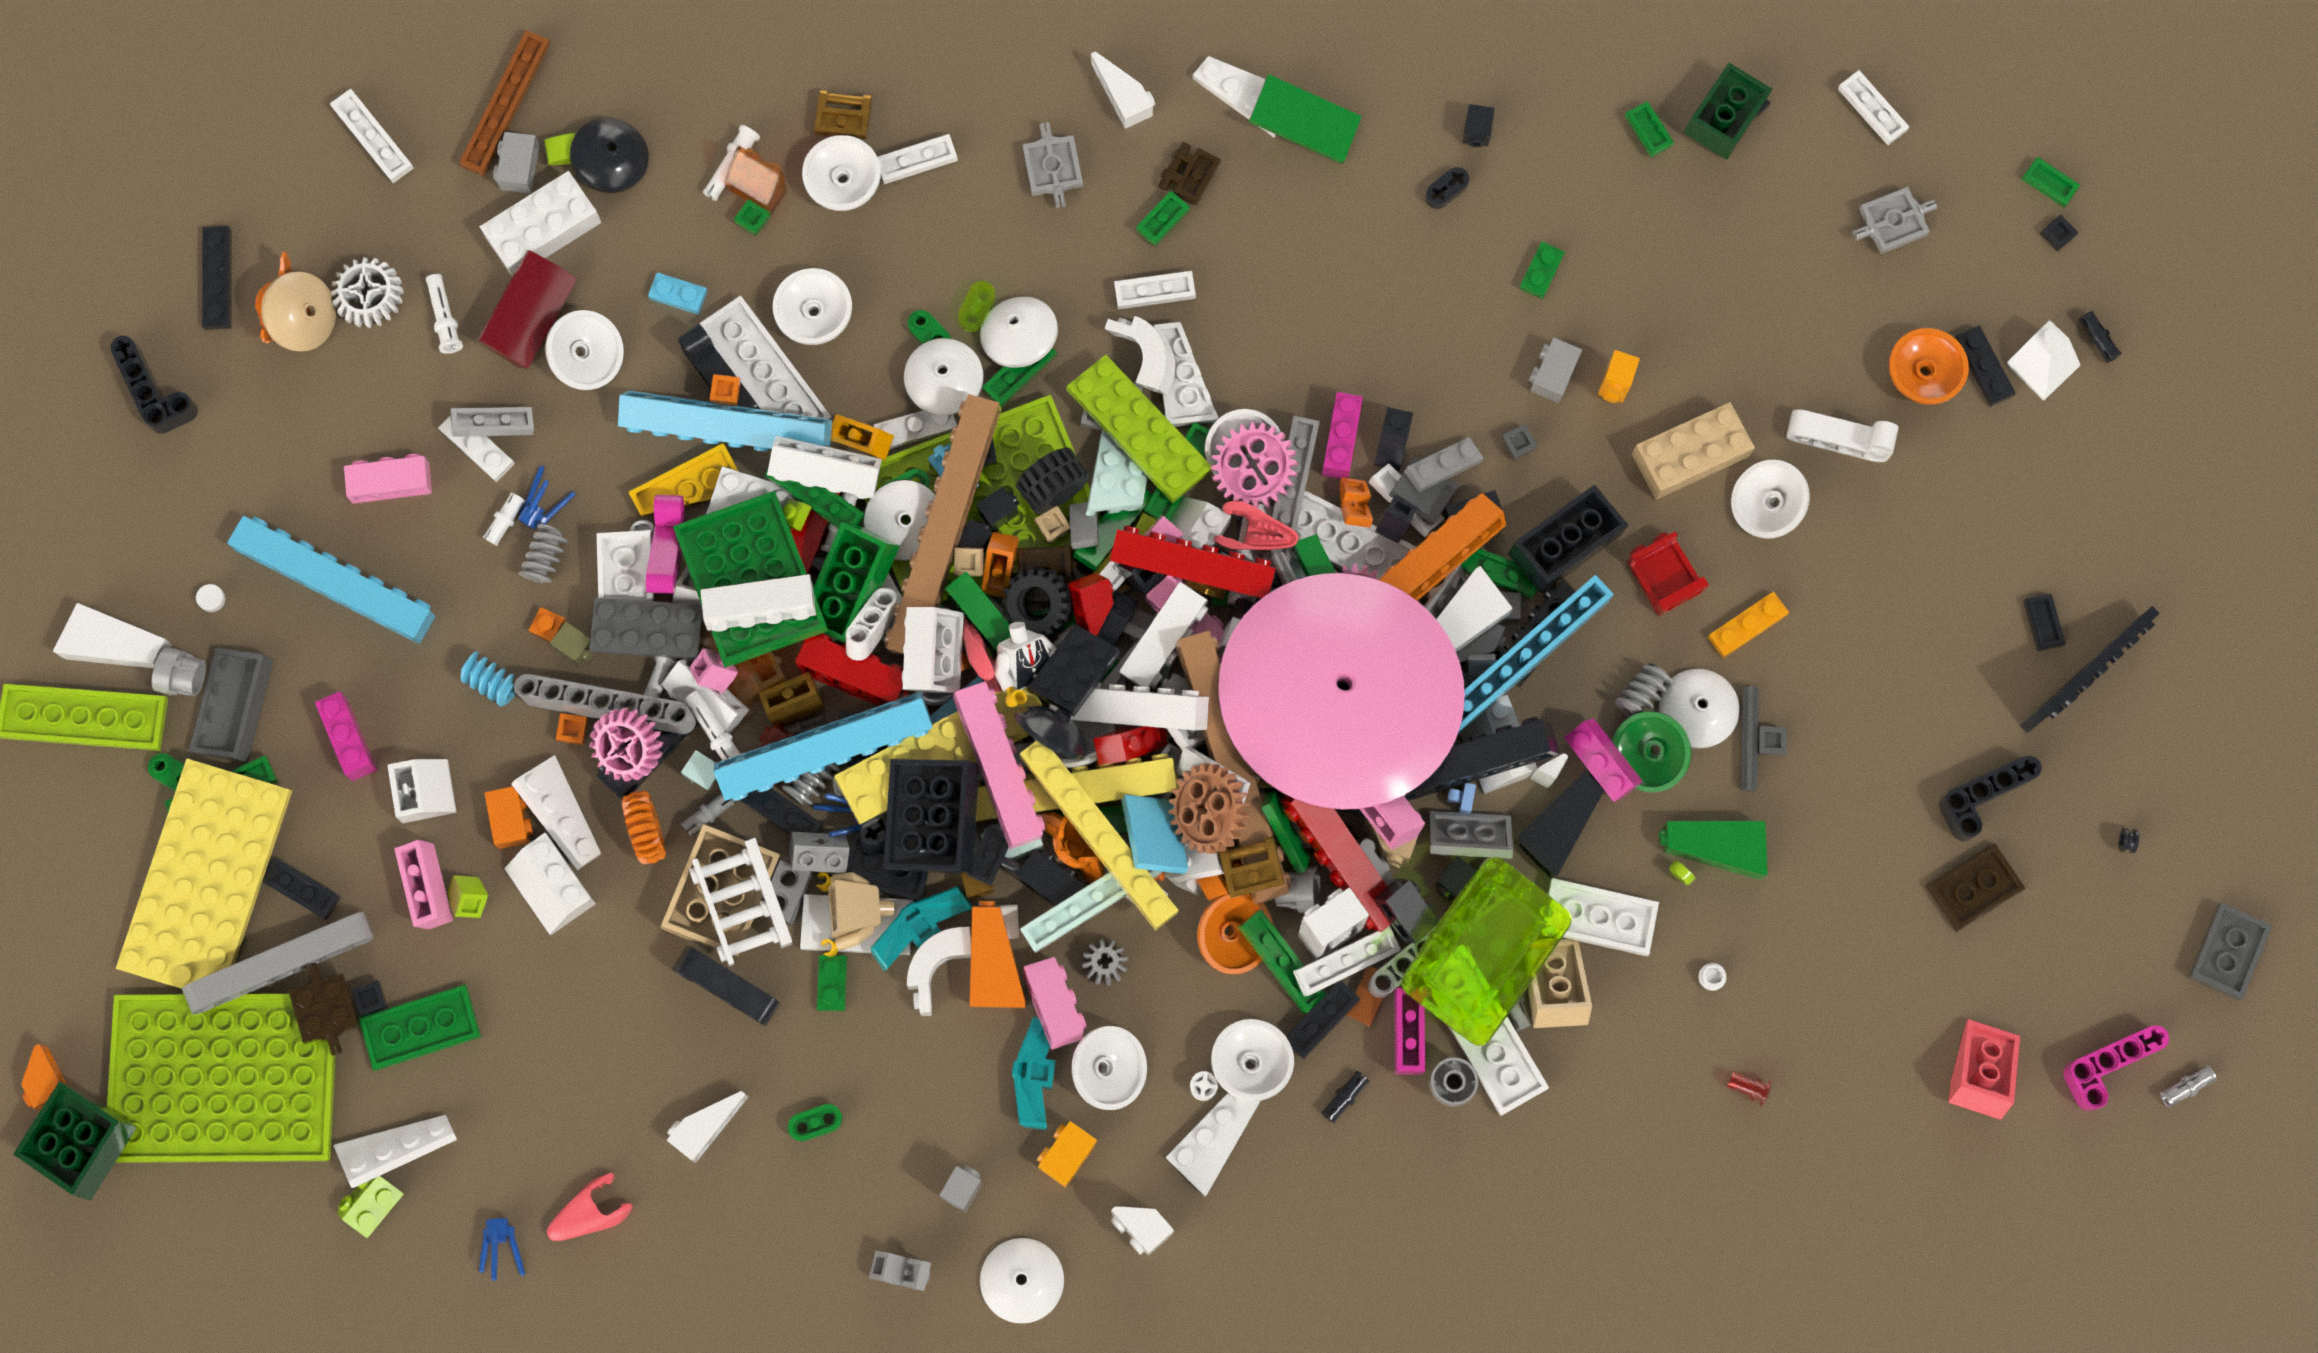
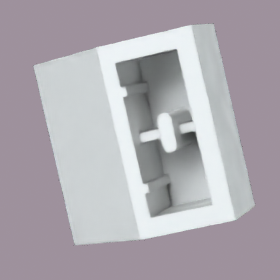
[388,759,457,823]
[1111,1206,1174,1256]

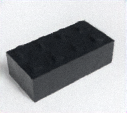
[1507,484,1628,594]

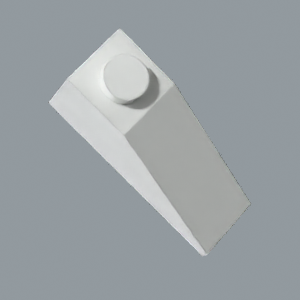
[1091,52,1155,129]
[667,1091,748,1163]

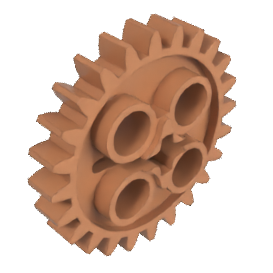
[1168,764,1249,854]

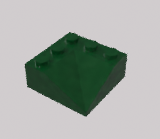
[13,1081,137,1200]

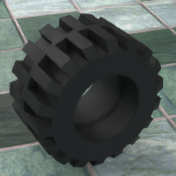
[1016,447,1090,514]
[1001,568,1073,636]

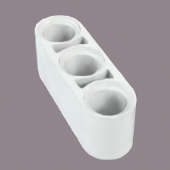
[846,588,897,660]

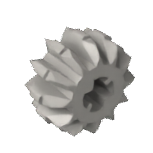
[1082,939,1128,986]

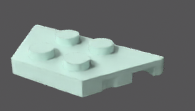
[1086,430,1147,516]

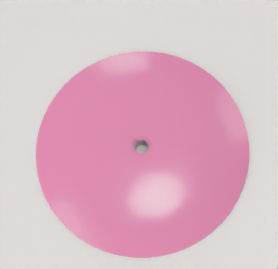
[1218,573,1465,809]

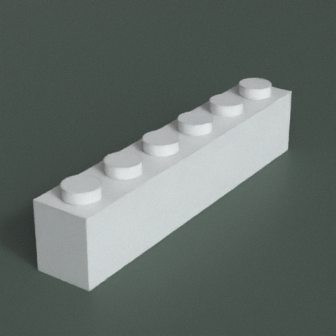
[1049,683,1209,730]

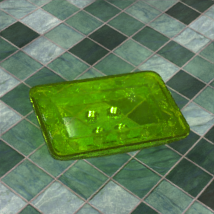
[1401,857,1572,1046]

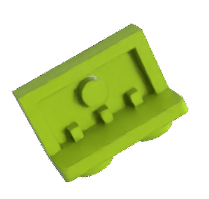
[337,1175,404,1238]

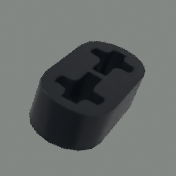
[1425,167,1469,209]

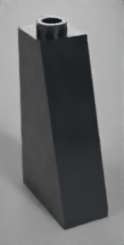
[1514,771,1604,879]

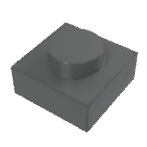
[1501,424,1538,461]
[1758,726,1787,756]

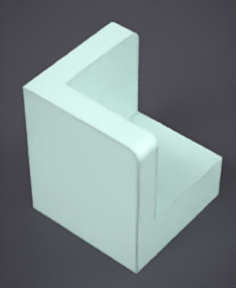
[681,751,716,790]

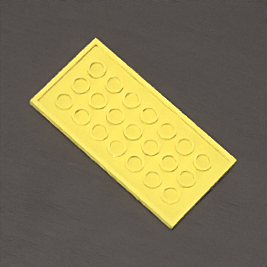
[116,759,293,989]

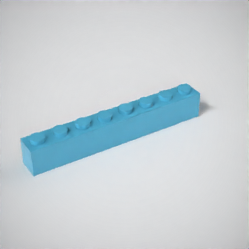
[618,391,832,451]
[227,516,435,644]
[1457,575,1614,736]
[713,692,933,801]

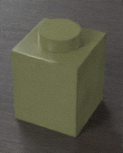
[550,622,594,667]

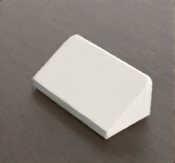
[1530,753,1568,788]

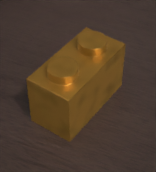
[759,672,825,729]

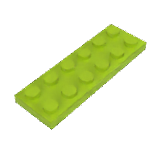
[1066,355,1212,503]
[0,684,168,751]

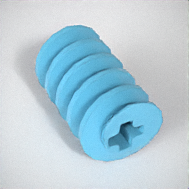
[461,651,516,707]

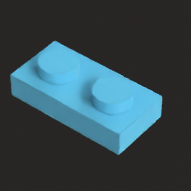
[648,273,707,315]

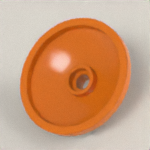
[1889,328,1969,405]
[1197,893,1273,974]

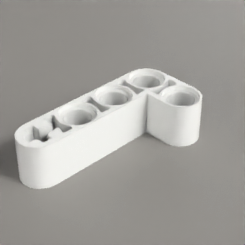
[1786,410,1899,462]

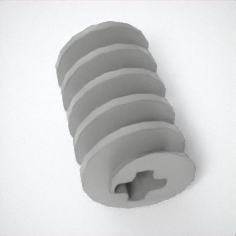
[518,524,568,583]
[1615,663,1673,718]
[782,763,842,807]

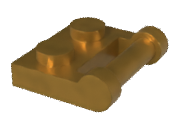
[814,89,872,140]
[1219,836,1285,898]

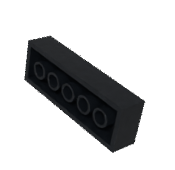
[1405,717,1560,801]

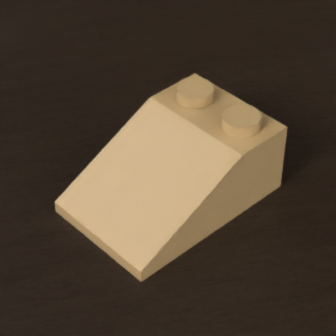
[1523,939,1592,1028]

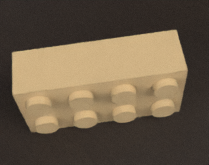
[1632,402,1755,500]

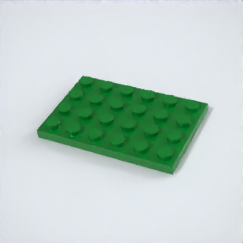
[673,490,828,668]

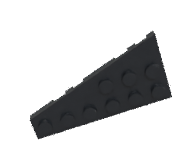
[2020,606,2160,733]

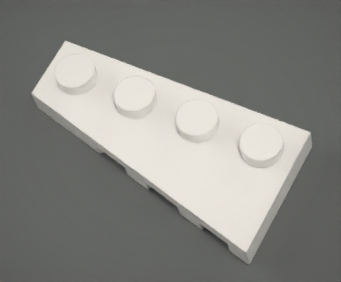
[1154,322,1219,427]
[512,755,601,871]
[333,1115,457,1188]

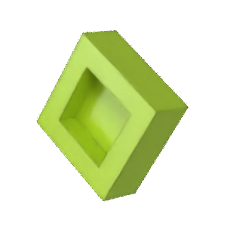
[783,499,812,531]

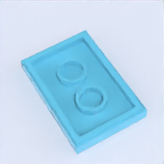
[1121,794,1189,874]

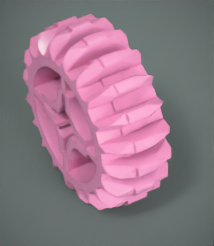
[589,707,664,782]

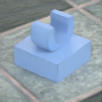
[1447,783,1476,814]

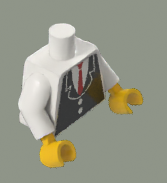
[994,622,1057,707]

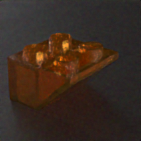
[724,145,788,214]
[728,652,786,706]

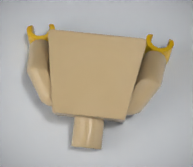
[816,872,894,957]

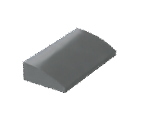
[189,648,274,763]

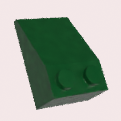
[1684,62,1773,160]

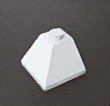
[2006,320,2080,401]

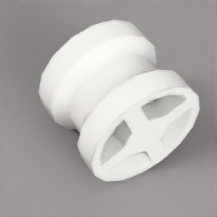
[1190,1071,1218,1101]

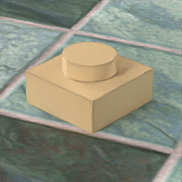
[1035,506,1071,544]
[954,547,983,576]

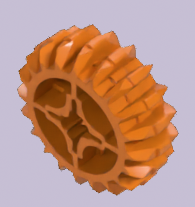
[622,790,666,865]

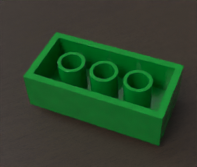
[813,522,900,643]

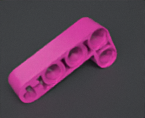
[646,494,686,594]
[2063,1025,2169,1111]

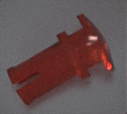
[1727,1071,1771,1107]

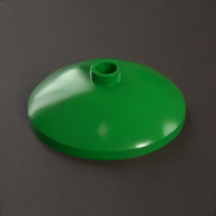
[1612,711,1692,792]

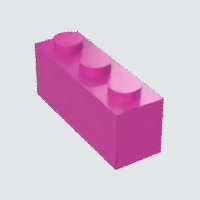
[1322,392,1363,479]
[315,691,377,781]
[1564,718,1643,802]
[1394,988,1425,1075]

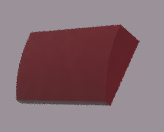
[478,250,577,369]

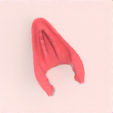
[1214,501,1298,550]
[963,616,1002,692]
[547,1173,633,1241]

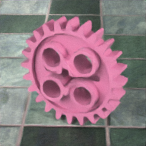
[1211,422,1298,509]

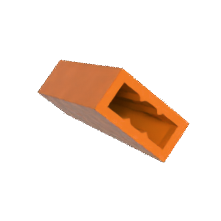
[970,901,1026,1008]

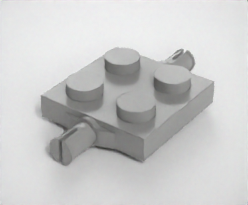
[1022,122,1083,208]
[1852,187,1937,254]

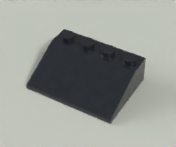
[883,759,979,874]

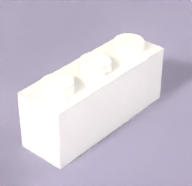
[661,659,749,734]

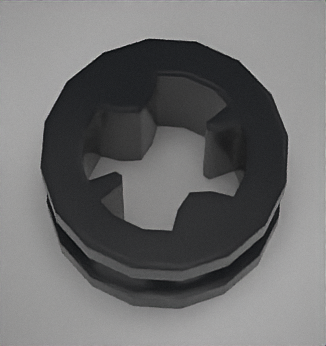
[2118,828,2139,853]

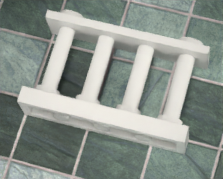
[689,838,792,967]

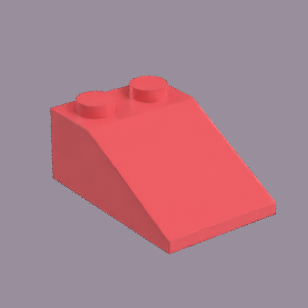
[1948,1019,2020,1120]

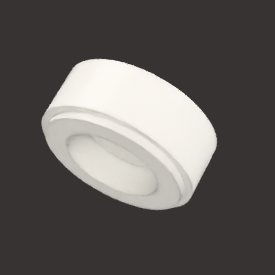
[196,584,226,612]

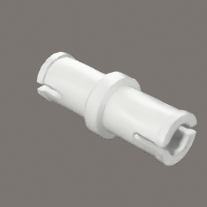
[483,492,526,546]

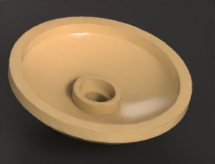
[261,272,336,351]

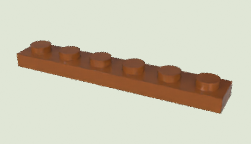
[459,30,551,176]

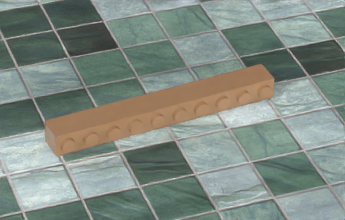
[885,394,1002,657]
[1175,631,1292,905]

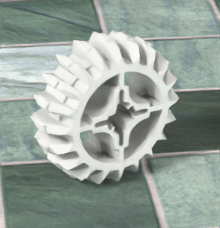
[331,257,404,328]

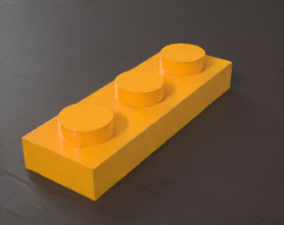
[1708,591,1789,658]

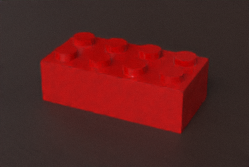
[795,633,910,706]

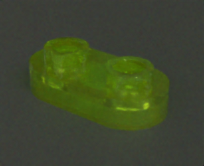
[958,281,996,332]

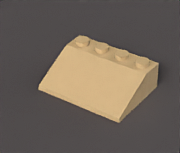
[661,824,780,957]

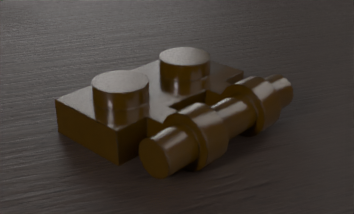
[1158,142,1221,206]

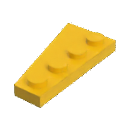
[629,443,739,517]

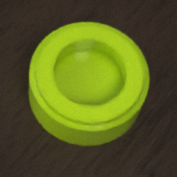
[1669,860,1696,885]

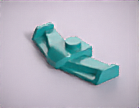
[870,886,973,971]
[1012,1016,1055,1130]

